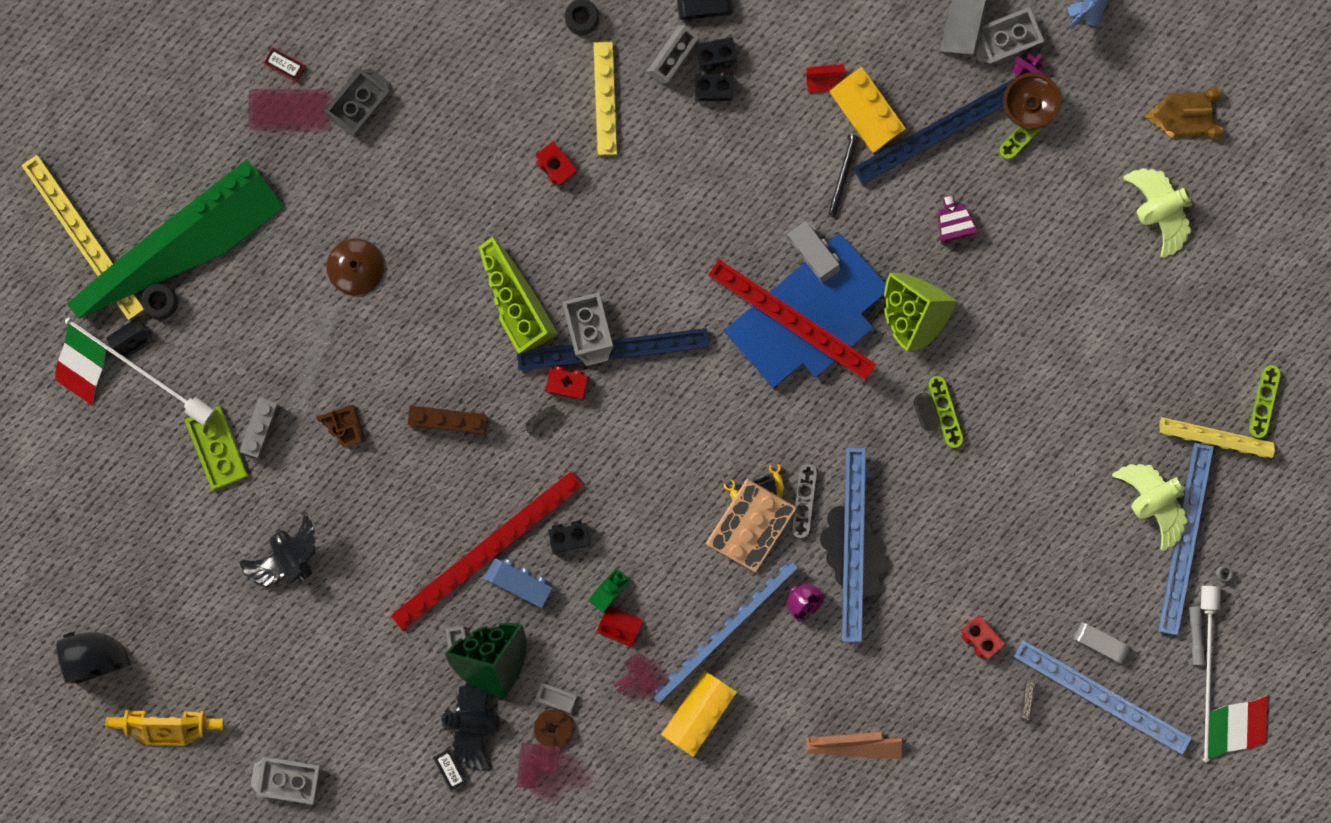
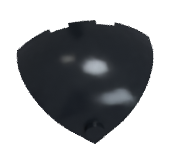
[56,632,131,684]

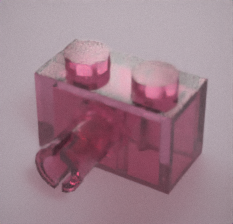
[613,653,659,696]

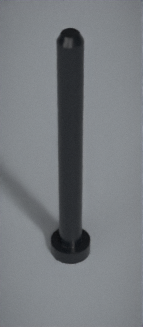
[828,134,861,217]

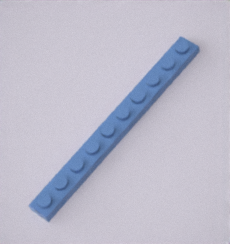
[1158,443,1214,635]
[842,448,866,642]
[654,562,798,703]
[1013,640,1192,755]

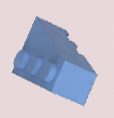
[483,558,552,608]

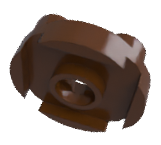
[534,709,573,748]

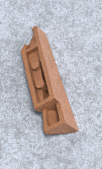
[806,732,902,760]

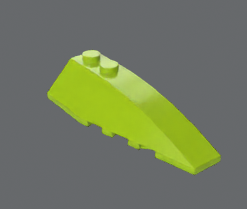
[478,237,558,354]

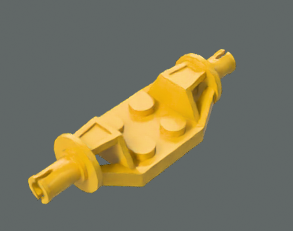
[106,710,224,746]

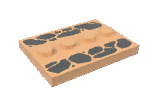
[706,479,796,572]

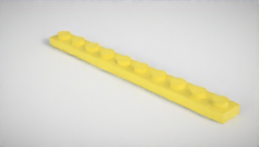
[21,155,144,321]

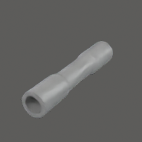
[1189,606,1205,665]

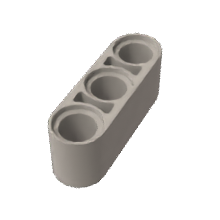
[1073,622,1131,665]

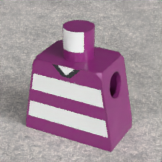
[937,196,977,244]

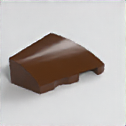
[316,405,366,448]

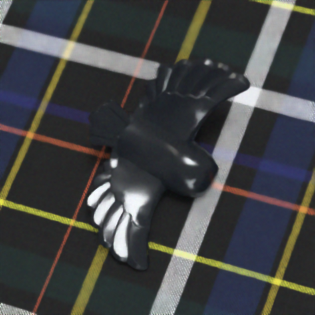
[240,512,316,587]
[441,682,500,771]

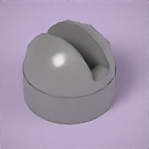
[1215,566,1233,582]

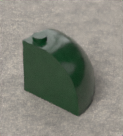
[445,623,526,698]

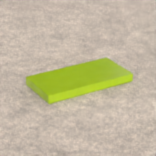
[185,406,249,491]

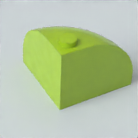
[884,273,957,351]

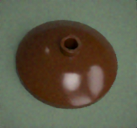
[1003,73,1061,129]
[327,238,384,295]

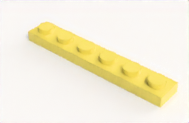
[594,42,617,156]
[1159,417,1275,458]

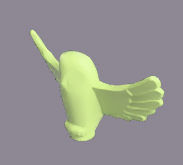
[1123,168,1192,258]
[1112,464,1188,551]

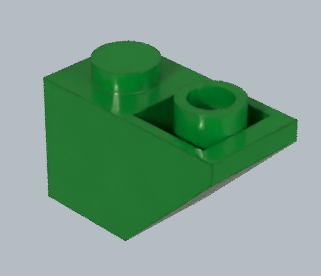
[588,568,631,613]

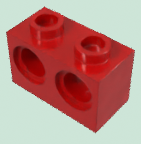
[960,615,1005,660]

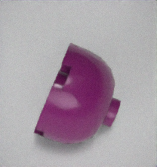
[787,584,825,622]

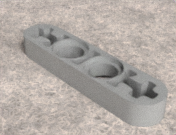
[792,464,817,539]

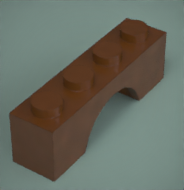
[408,405,488,435]

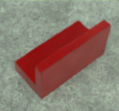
[806,64,845,93]
[596,606,643,647]

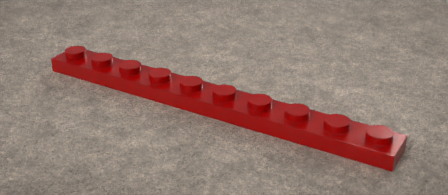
[708,259,876,381]

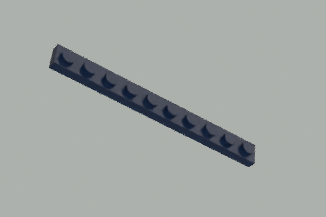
[853,76,1018,185]
[517,328,709,371]

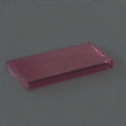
[248,89,326,128]

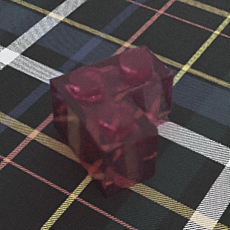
[516,743,561,789]

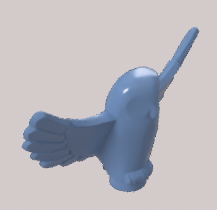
[1067,0,1109,29]

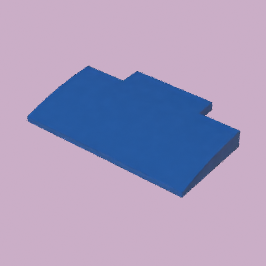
[724,233,886,389]

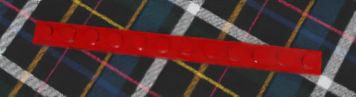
[390,471,583,631]

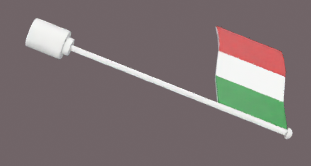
[55,318,215,426]
[1201,586,1267,763]

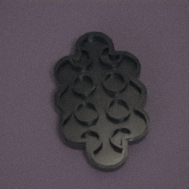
[820,506,887,597]

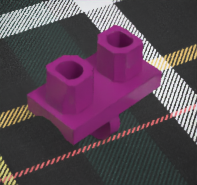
[1012,53,1047,76]

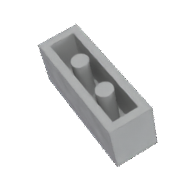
[646,25,699,83]
[787,221,840,283]
[239,397,280,460]

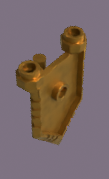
[1144,87,1223,140]

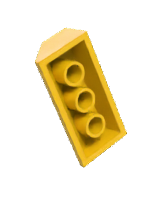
[829,67,906,153]
[661,671,737,757]

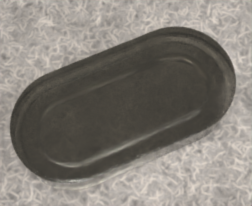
[914,393,940,431]
[526,406,561,437]

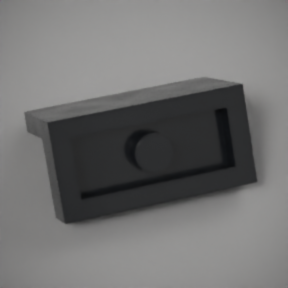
[106,318,153,362]

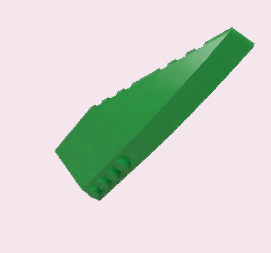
[67,159,284,319]

